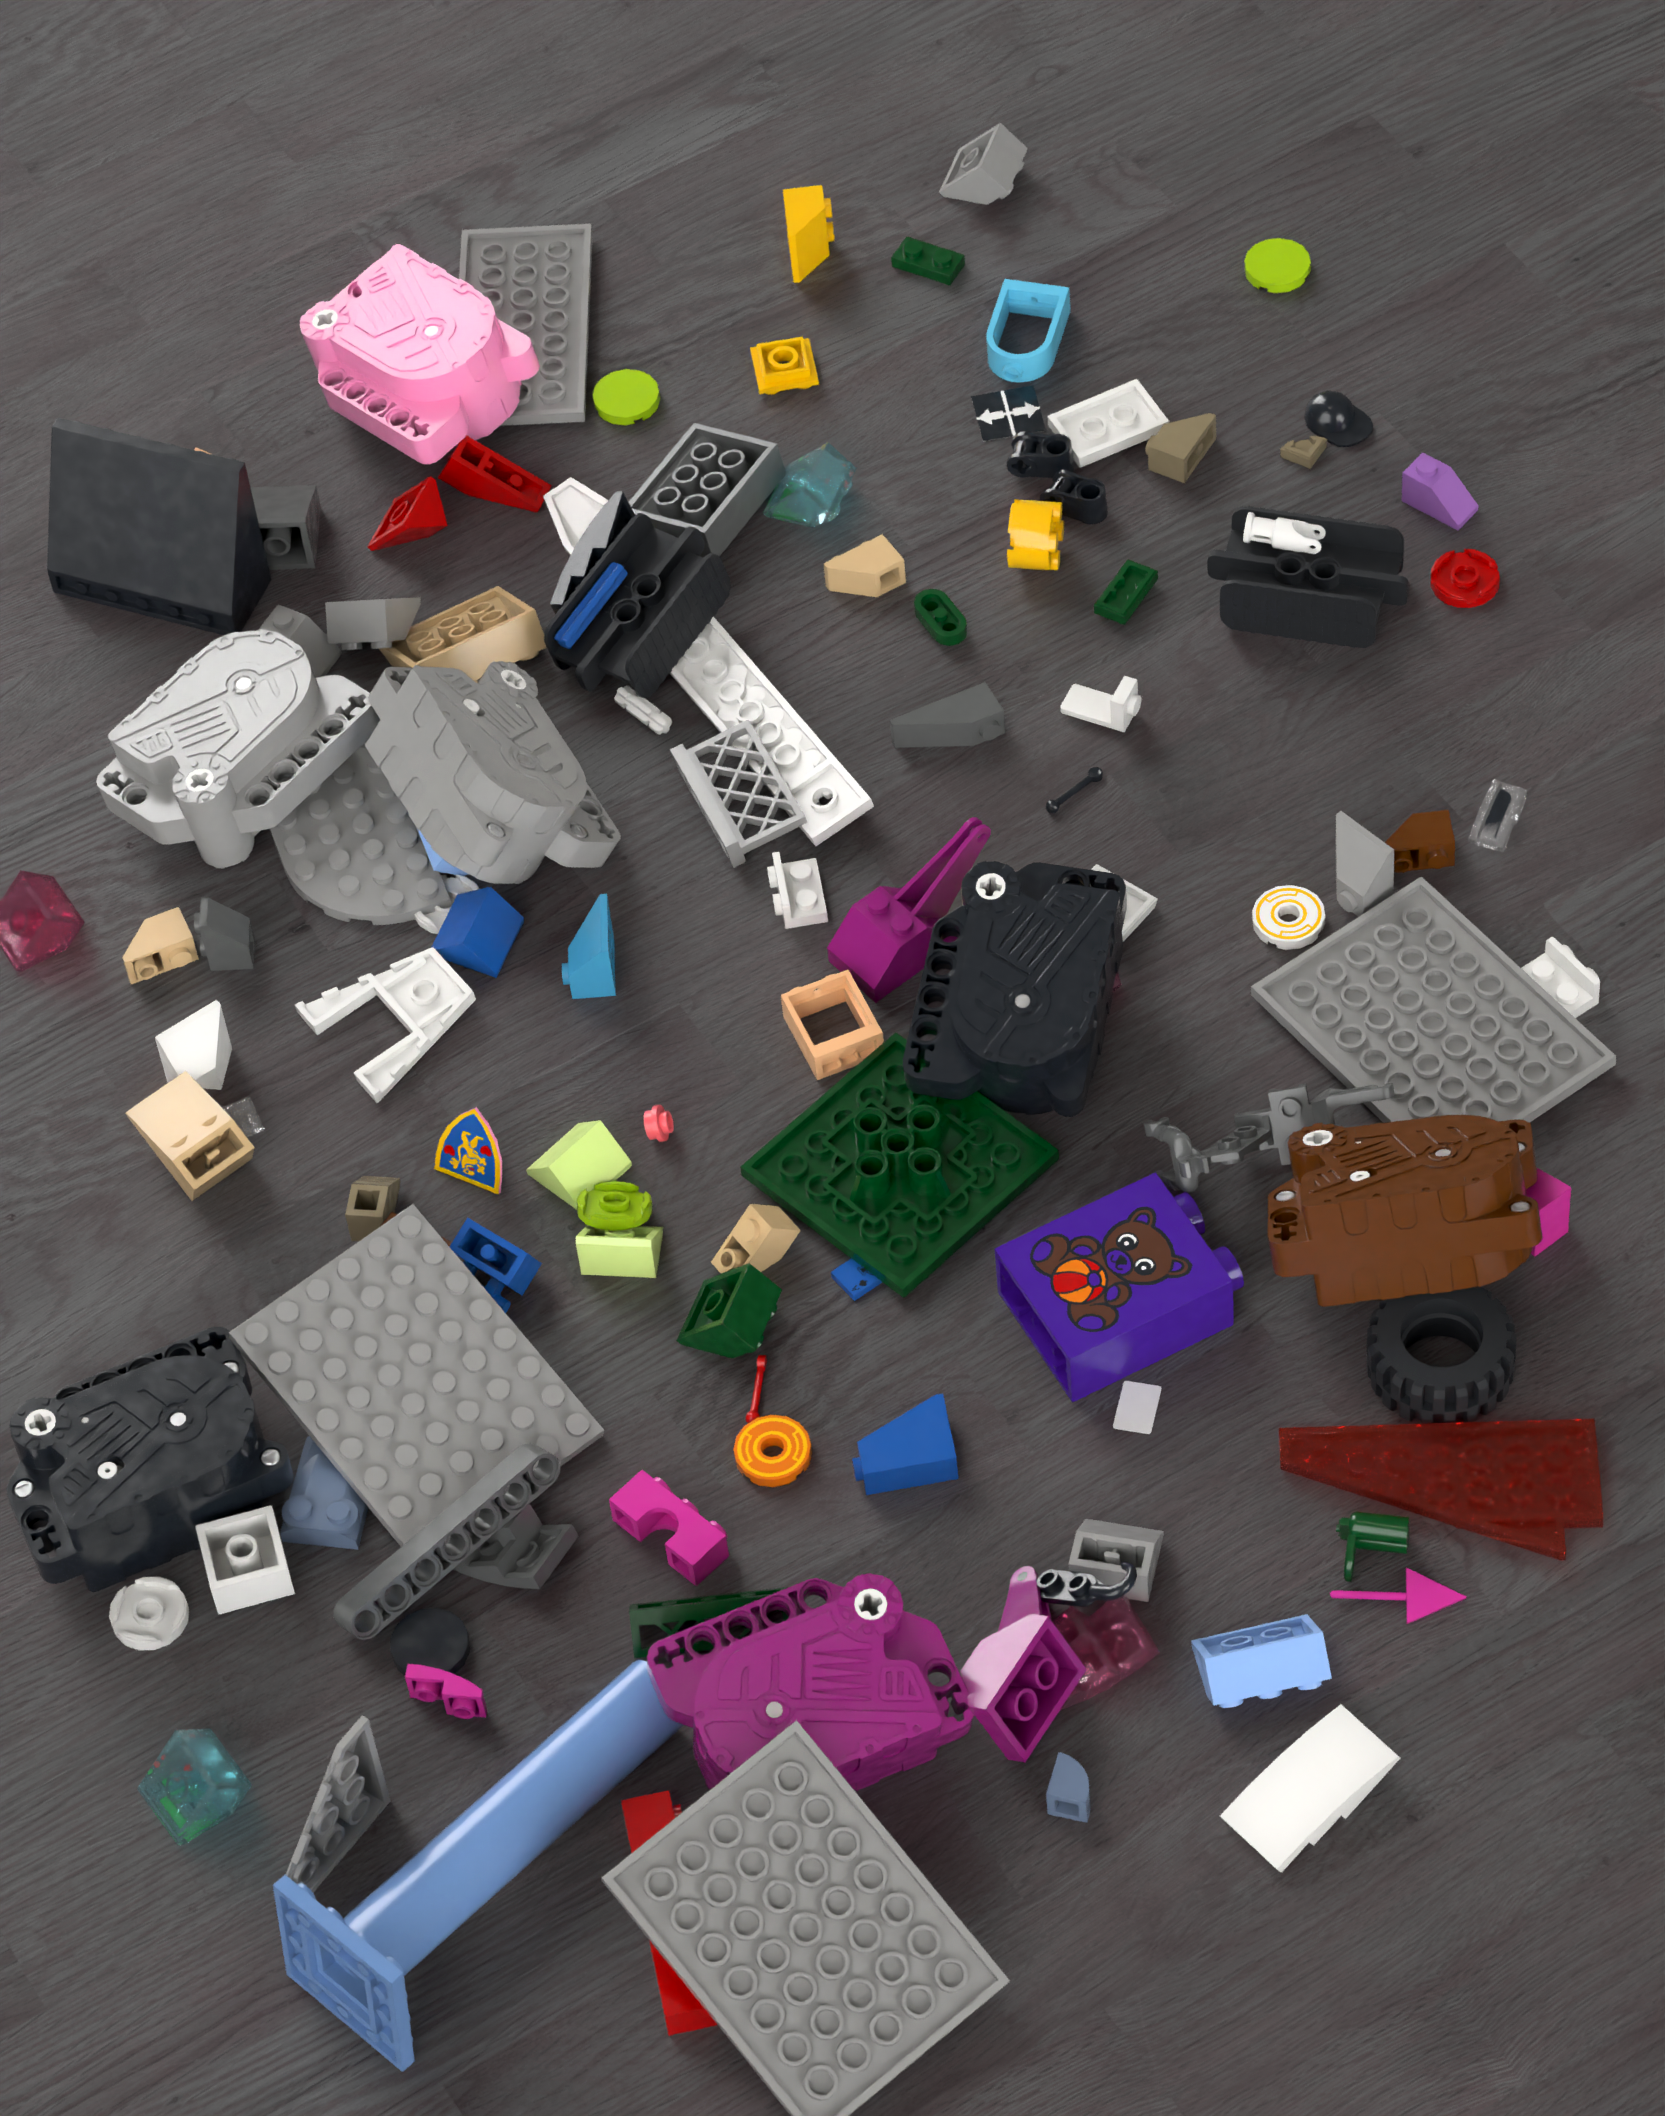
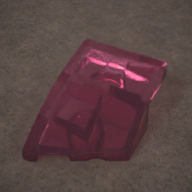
[1053,1596,1160,1710]

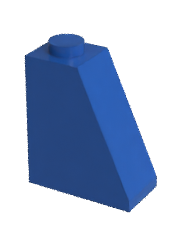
[852,1393,959,1495]

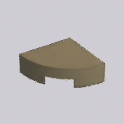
[1280,436,1327,469]

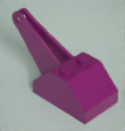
[827,817,991,1003]

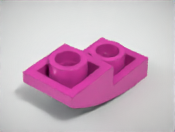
[405,1664,487,1719]

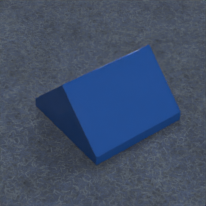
[431,887,524,978]

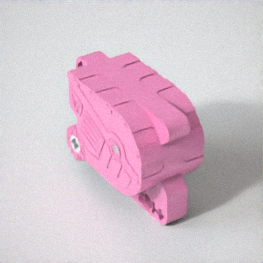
[300,244,540,464]

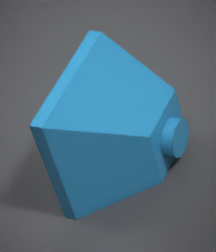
[562,894,616,999]

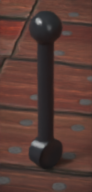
[1045,767,1103,814]

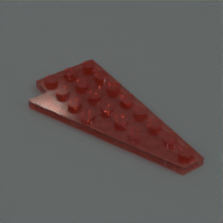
[1279,1419,1604,1560]

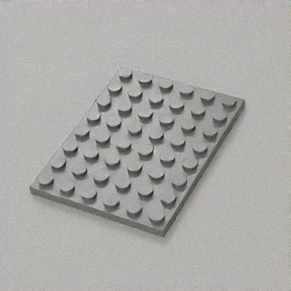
[1251,876,1616,1123]
[229,1204,604,1568]
[601,1720,1010,2116]

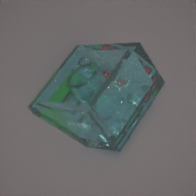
[763,442,857,528]
[137,1729,252,1845]

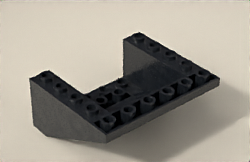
[47,417,271,635]

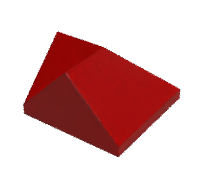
[367,476,448,551]

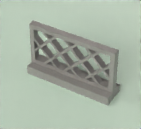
[670,719,808,868]

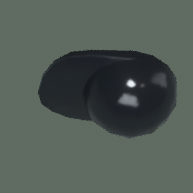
[1304,390,1373,447]

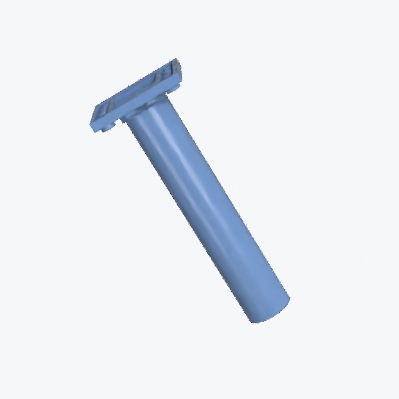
[273,1660,684,2072]

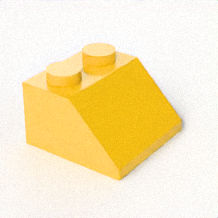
[783,185,835,283]

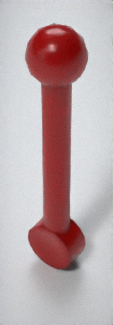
[745,1355,767,1423]

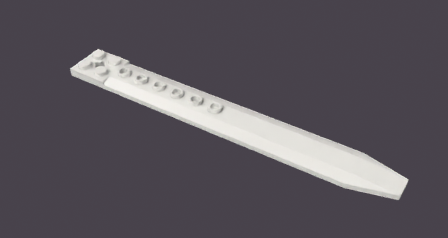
[543,477,874,846]

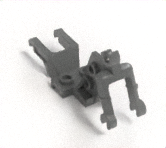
[1143,1083,1395,1193]

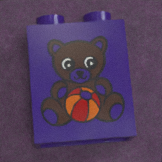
[994,1172,1244,1403]

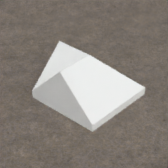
[155,1000,232,1090]

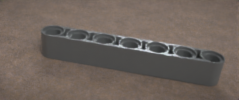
[333,1443,560,1640]

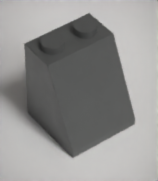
[251,485,321,570]

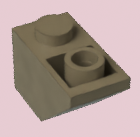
[345,1176,401,1241]

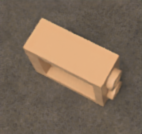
[781,970,884,1080]

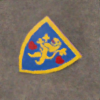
[434,1107,502,1195]

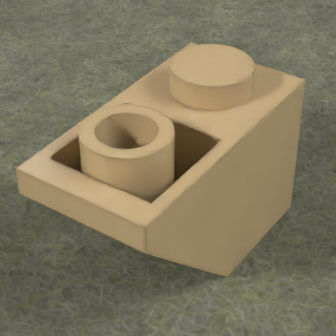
[823,534,906,597]
[123,907,198,984]
[711,1204,801,1274]

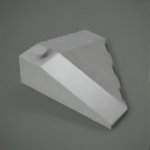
[286,1716,391,1892]

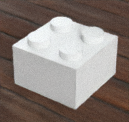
[195,1505,295,1615]

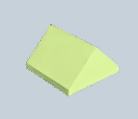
[526,1120,632,1210]
[576,1225,663,1278]

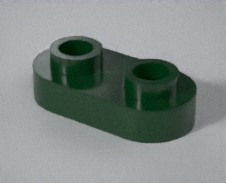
[914,589,967,646]

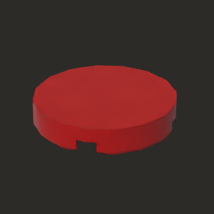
[1431,549,1500,608]

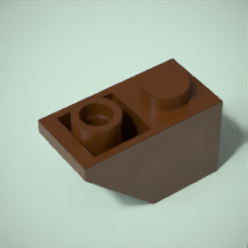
[1385,810,1455,873]

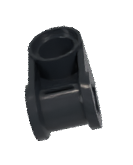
[1006,432,1074,479]
[1039,469,1108,525]

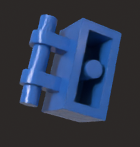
[450,1217,542,1313]

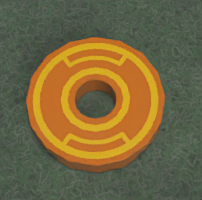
[733,1415,812,1487]

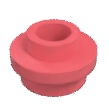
[644,1105,674,1142]

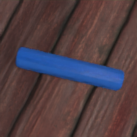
[554,562,627,649]

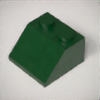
[676,1263,782,1358]

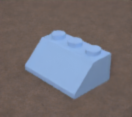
[1191,1614,1332,1708]

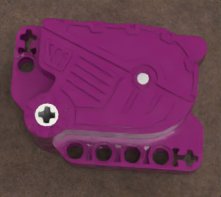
[647,1574,974,1791]

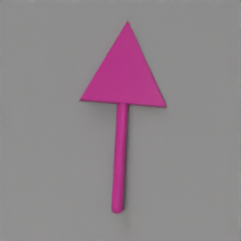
[1330,1568,1467,1624]

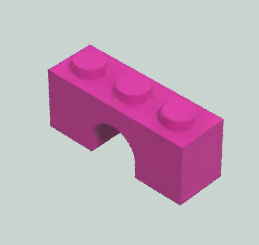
[609,1470,729,1586]

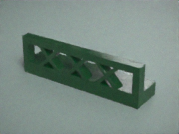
[629,1587,789,1658]

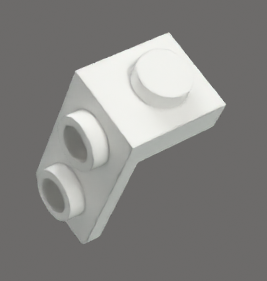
[1060,676,1142,732]

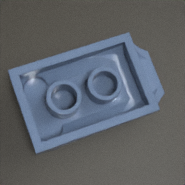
[280,1436,368,1550]

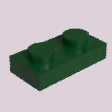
[891,236,965,285]

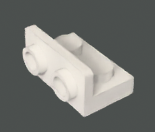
[767,852,828,929]
[1521,937,1600,1018]

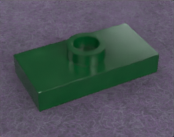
[1094,559,1158,625]

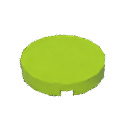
[1244,238,1311,293]
[593,369,660,425]
[577,1181,652,1231]

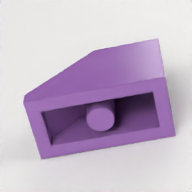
[1402,452,1478,531]

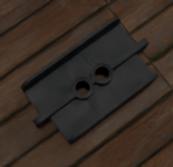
[1207,506,1409,648]
[544,513,731,698]

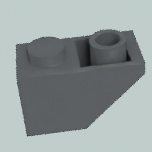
[194,898,255,971]

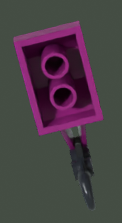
[960,1562,1137,1762]

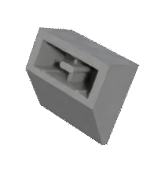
[1069,1519,1164,1602]

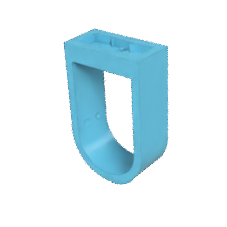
[986,279,1070,382]

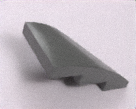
[453,1504,579,1589]

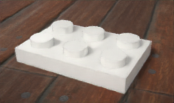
[1047,379,1169,468]

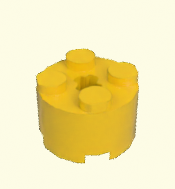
[1007,499,1064,570]

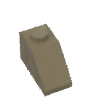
[1145,413,1216,483]

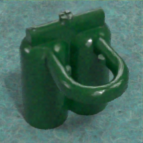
[1336,1512,1410,1582]

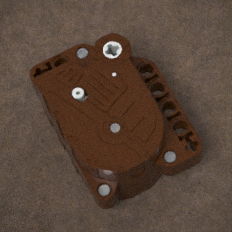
[1268,1115,1543,1307]

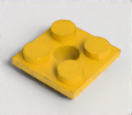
[750,337,819,395]

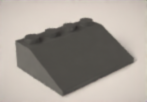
[629,423,786,558]

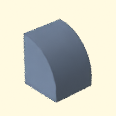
[1046,1752,1091,1823]

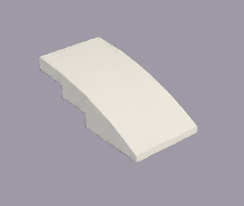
[1220,1704,1400,1873]

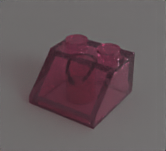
[0,871,85,972]

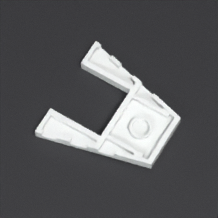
[295,947,476,1103]

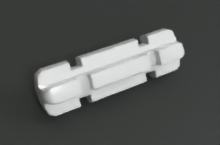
[614,686,672,735]

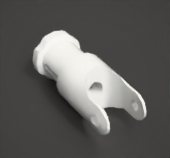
[1243,512,1326,554]

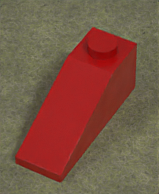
[438,435,552,513]

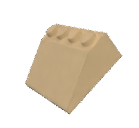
[379,586,546,683]

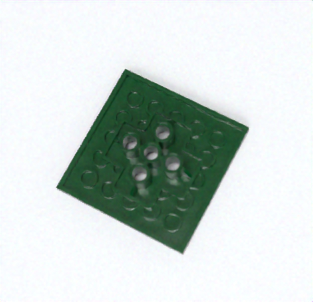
[740,1032,1059,1298]

